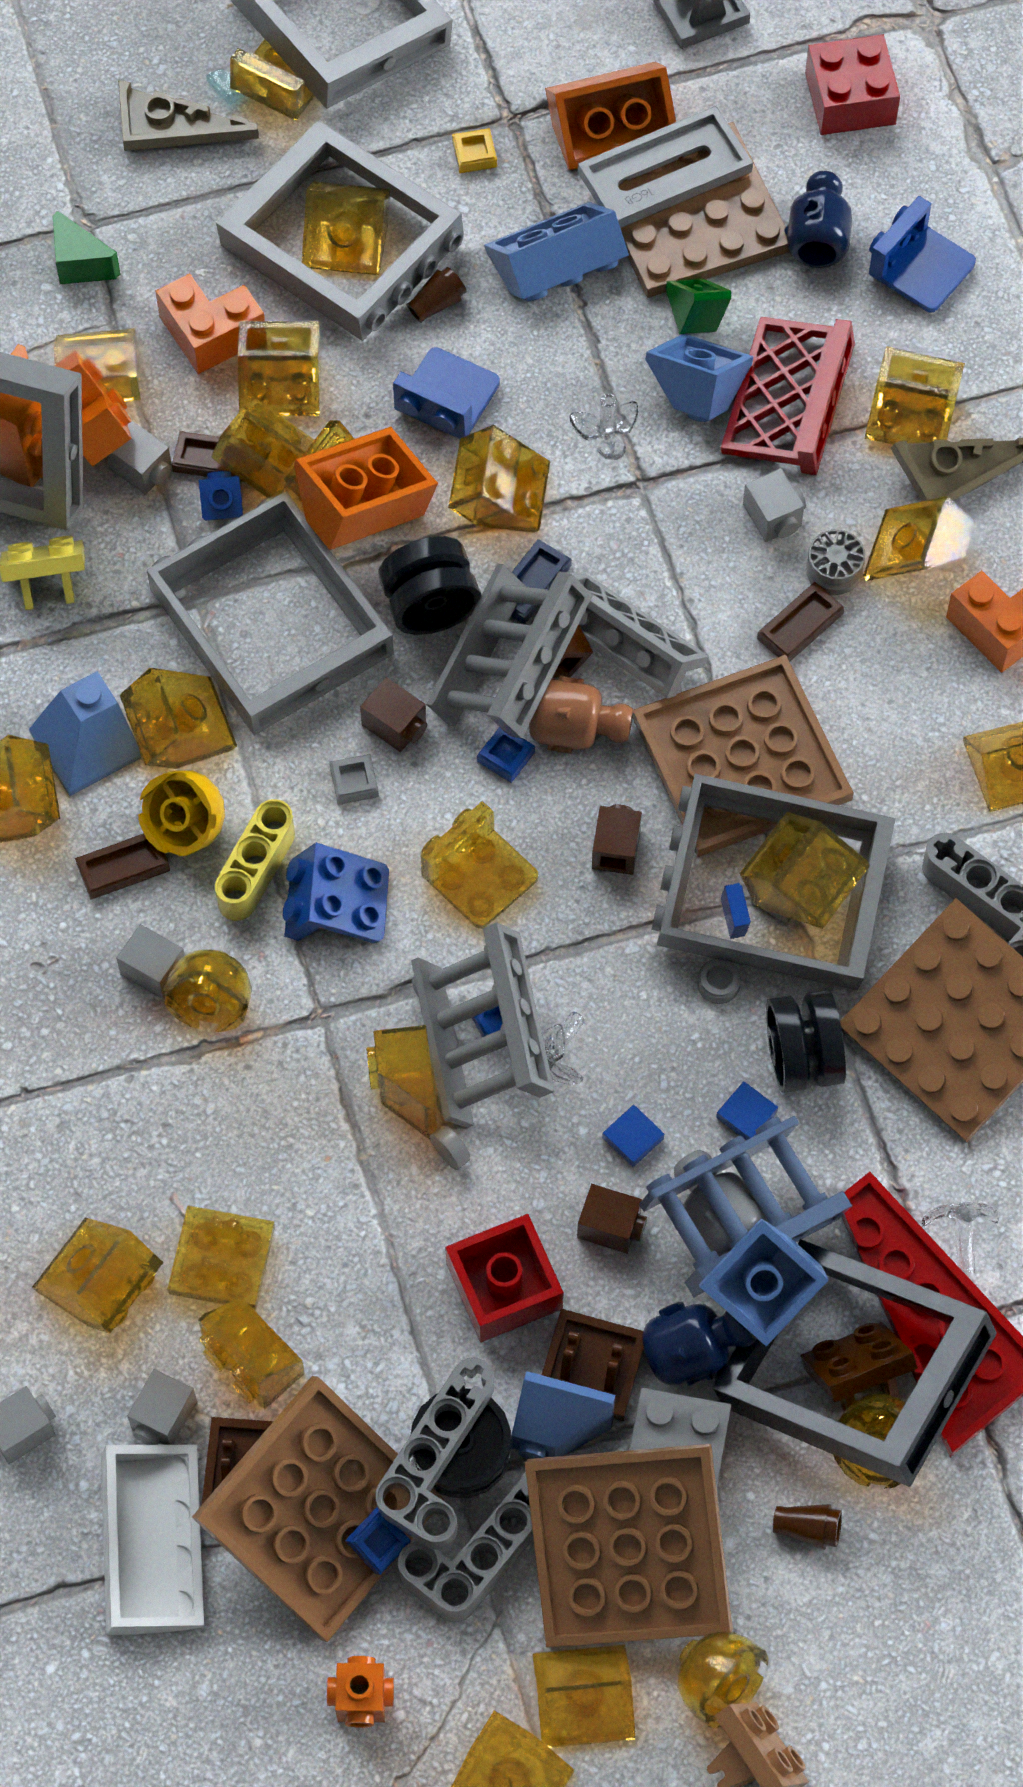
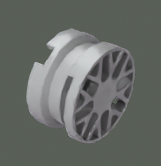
[806,529,865,595]

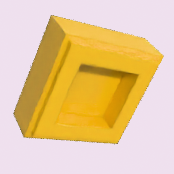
[452,128,497,173]

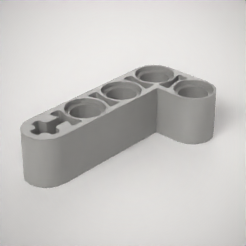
[922,833,1023,956]
[376,1357,494,1549]
[398,1473,534,1622]

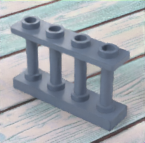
[639,1116,852,1298]

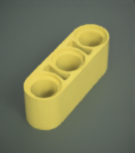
[215,799,295,921]

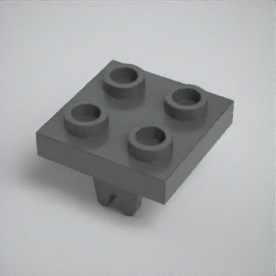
[653,0,750,49]

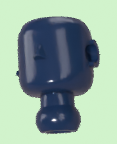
[784,171,852,268]
[642,1302,757,1386]

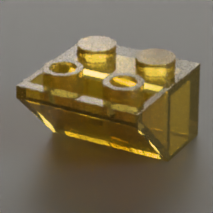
[238,321,322,416]
[865,346,965,445]
[211,398,322,498]
[448,424,550,533]
[739,812,870,929]
[198,1297,305,1409]

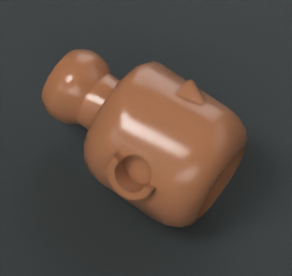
[529,675,633,754]

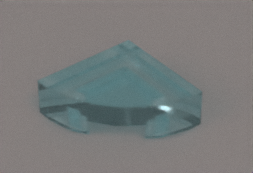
[206,69,260,105]

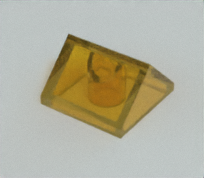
[963,721,1023,812]
[532,1644,635,1749]

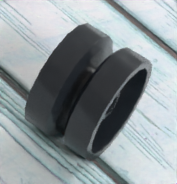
[378,536,481,635]
[766,990,846,1093]
[411,1388,512,1498]

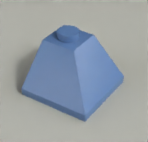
[645,334,754,422]
[29,671,143,796]
[699,1218,829,1346]
[511,1371,616,1459]

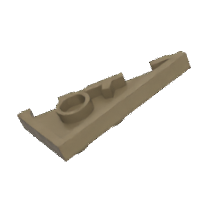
[118,80,259,151]
[890,438,1023,515]

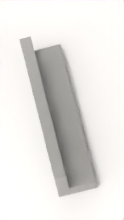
[574,573,709,698]

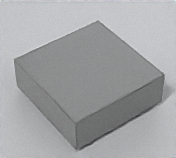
[329,754,379,805]

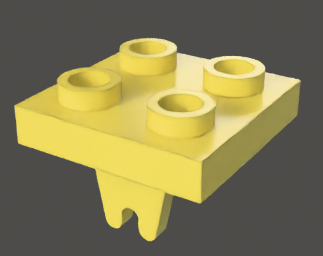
[0,536,85,610]

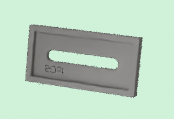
[578,106,753,228]

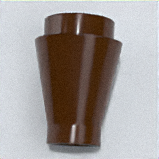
[406,267,467,323]
[773,1504,842,1550]

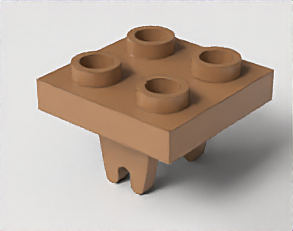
[707,1702,809,1787]

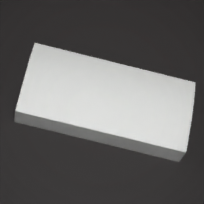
[101,1445,204,1636]

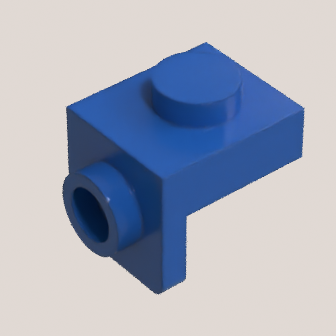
[198,471,243,521]

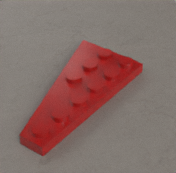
[842,1171,1023,1458]

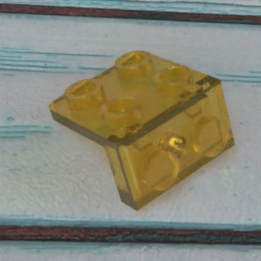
[230,39,328,121]
[420,801,538,929]

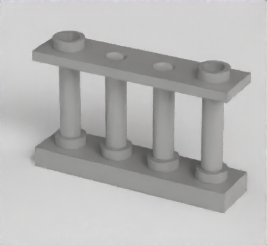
[426,563,593,738]
[411,922,555,1128]

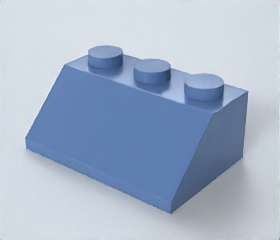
[484,202,629,301]

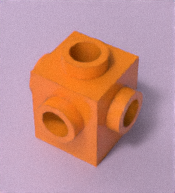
[327,1656,394,1728]

